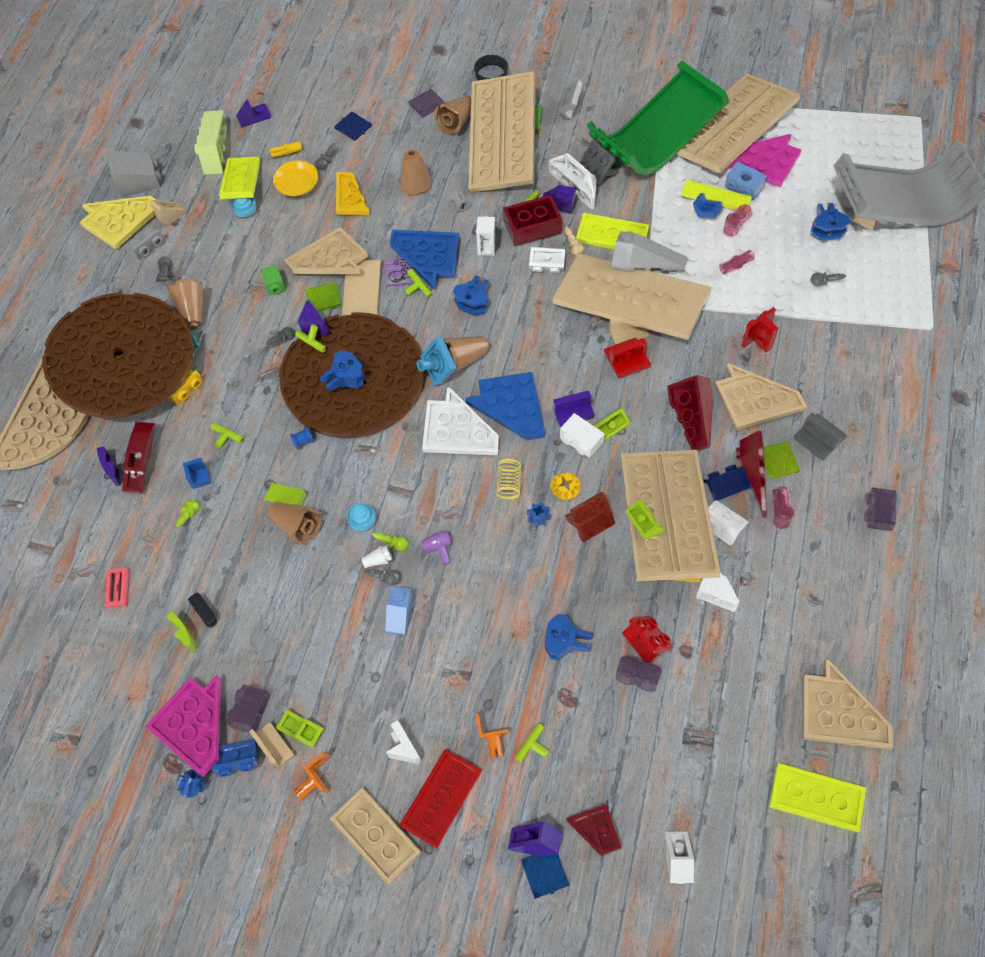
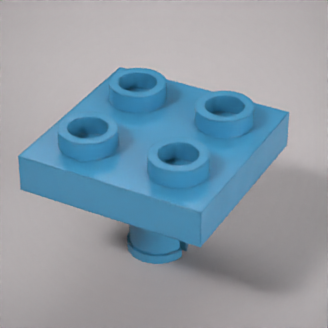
[417,336,457,387]

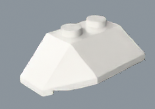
[549,153,597,210]

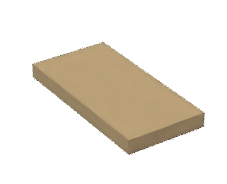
[342,260,381,316]
[329,787,422,886]

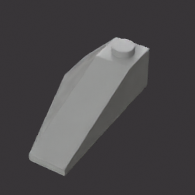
[611,231,687,271]

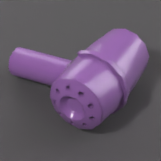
[421,530,451,565]

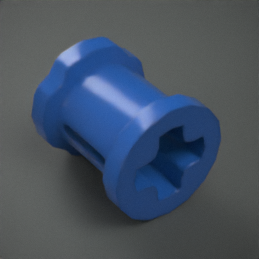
[290,426,314,449]

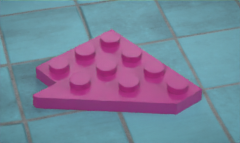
[728,134,802,188]
[145,675,221,777]

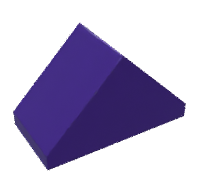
[298,300,329,335]

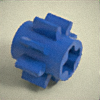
[527,502,551,527]
[176,770,205,798]

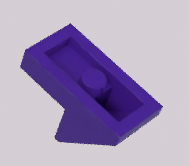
[236,99,271,128]

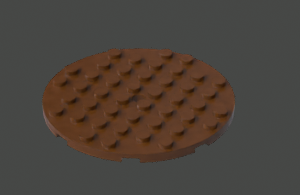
[42,292,194,418]
[279,312,424,438]

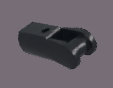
[188,592,217,628]

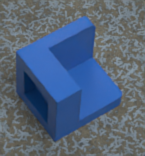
[183,458,211,489]

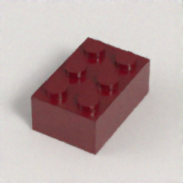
[503,195,562,246]

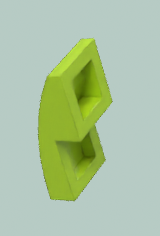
[166,611,196,653]
[275,709,323,748]

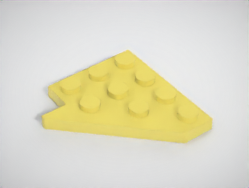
[80,196,156,249]

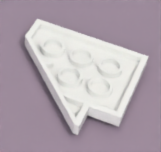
[422,388,499,455]

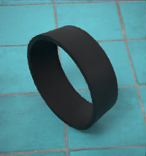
[474,55,508,81]

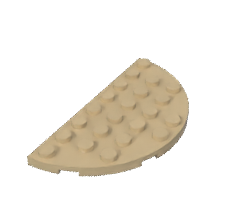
[0,354,89,470]

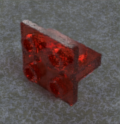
[565,492,615,542]

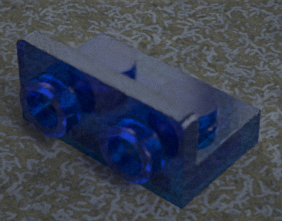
[703,464,751,501]

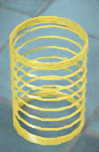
[496,459,521,500]

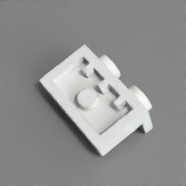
[708,500,749,545]

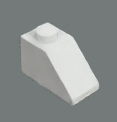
[696,573,739,612]
[665,831,694,884]

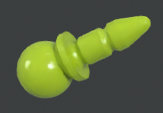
[176,499,199,527]
[372,532,409,552]

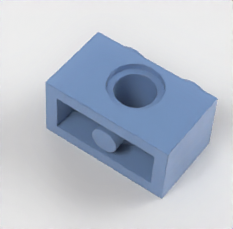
[725,161,767,200]

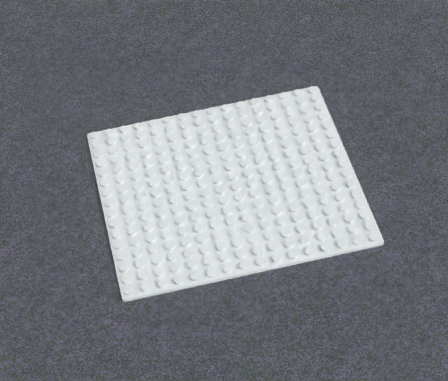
[650,108,933,330]

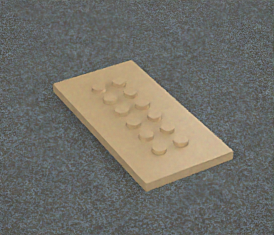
[468,71,535,193]
[677,73,800,173]
[552,253,711,340]
[621,450,720,581]

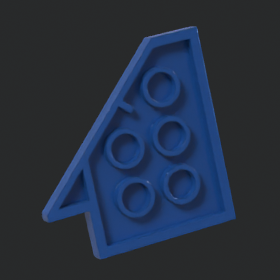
[390,229,459,289]
[466,372,545,441]

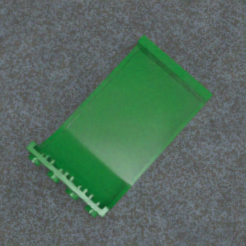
[587,61,730,175]

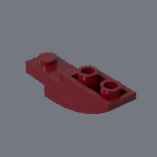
[122,422,155,494]

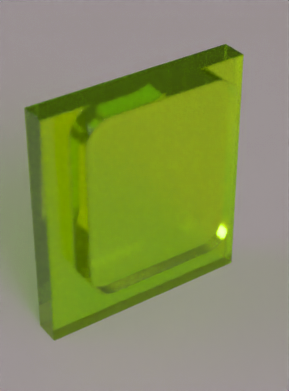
[305,282,341,311]
[764,441,800,479]

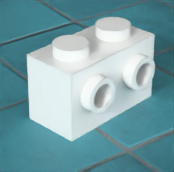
[560,413,604,458]

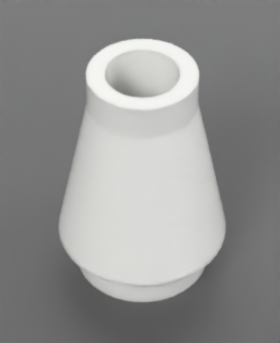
[361,545,392,568]

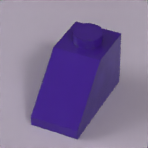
[542,185,576,214]
[508,821,562,857]

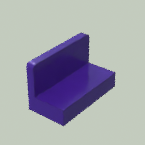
[553,390,595,427]

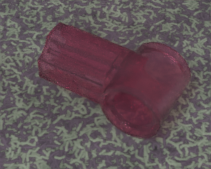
[723,204,753,237]
[772,487,794,529]

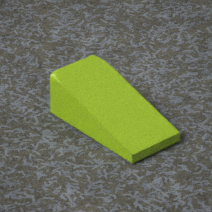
[264,483,306,506]

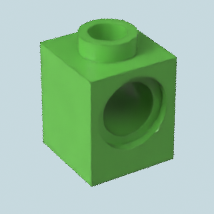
[260,264,286,296]

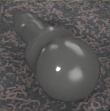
[315,143,336,170]
[158,256,172,277]
[810,272,846,287]
[266,327,295,345]
[364,569,400,586]

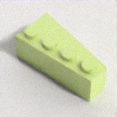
[194,110,227,175]

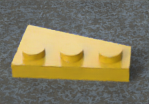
[336,172,370,216]

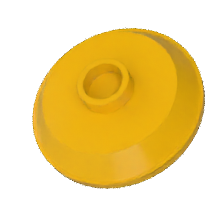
[273,160,318,196]

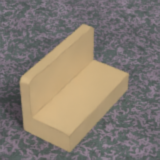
[609,319,649,345]
[249,722,295,770]

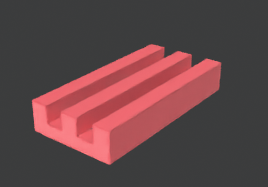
[105,568,129,609]

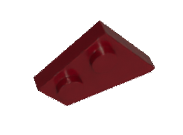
[566,804,622,857]

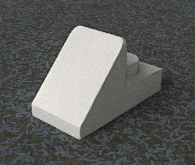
[386,721,421,764]

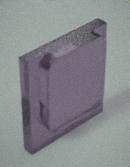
[408,89,445,118]

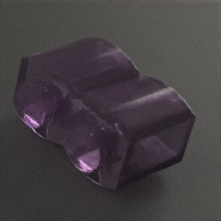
[864,487,897,531]
[615,656,662,691]
[226,684,270,733]

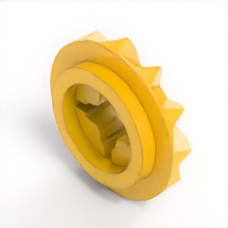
[550,471,581,500]

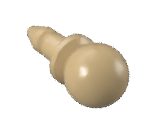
[565,226,584,257]

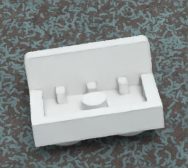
[529,247,565,273]

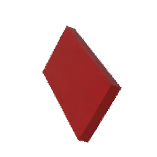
[399,749,482,849]

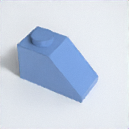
[385,586,413,635]

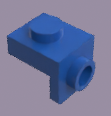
[693,193,723,218]

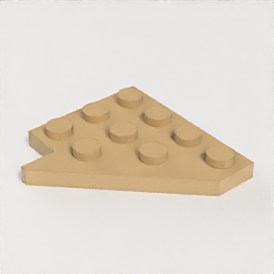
[283,227,368,274]
[714,364,807,431]
[802,660,893,750]

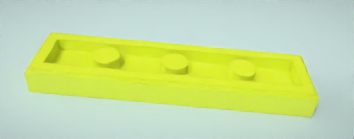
[681,180,752,213]

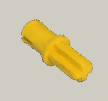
[269,141,303,158]

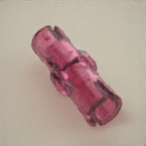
[719,250,755,275]

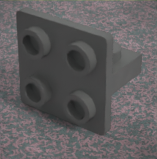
[579,140,619,186]
[794,413,847,460]

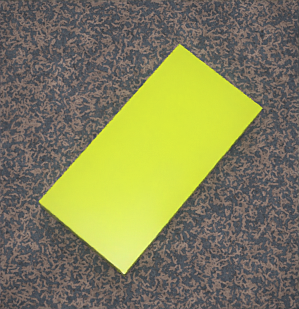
[219,157,261,199]
[576,213,649,249]
[769,763,866,833]

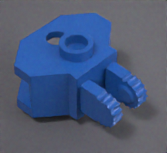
[810,203,850,240]
[453,275,490,315]
[320,350,364,391]
[544,614,593,661]

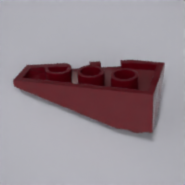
[667,375,713,451]
[736,431,767,518]

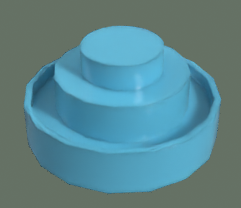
[231,197,257,217]
[347,503,376,531]

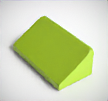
[593,407,631,441]
[625,499,665,540]

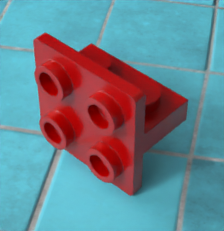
[741,307,779,353]
[604,338,651,378]
[622,616,674,665]

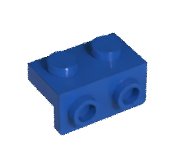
[211,739,260,777]

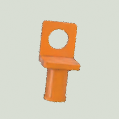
[475,712,508,759]
[294,752,331,800]

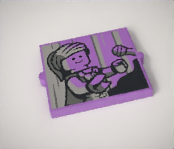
[385,257,415,287]

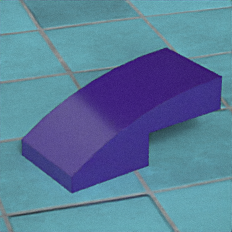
[97,446,120,486]

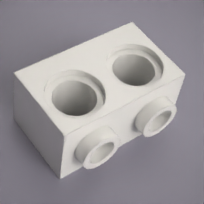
[476,216,496,256]

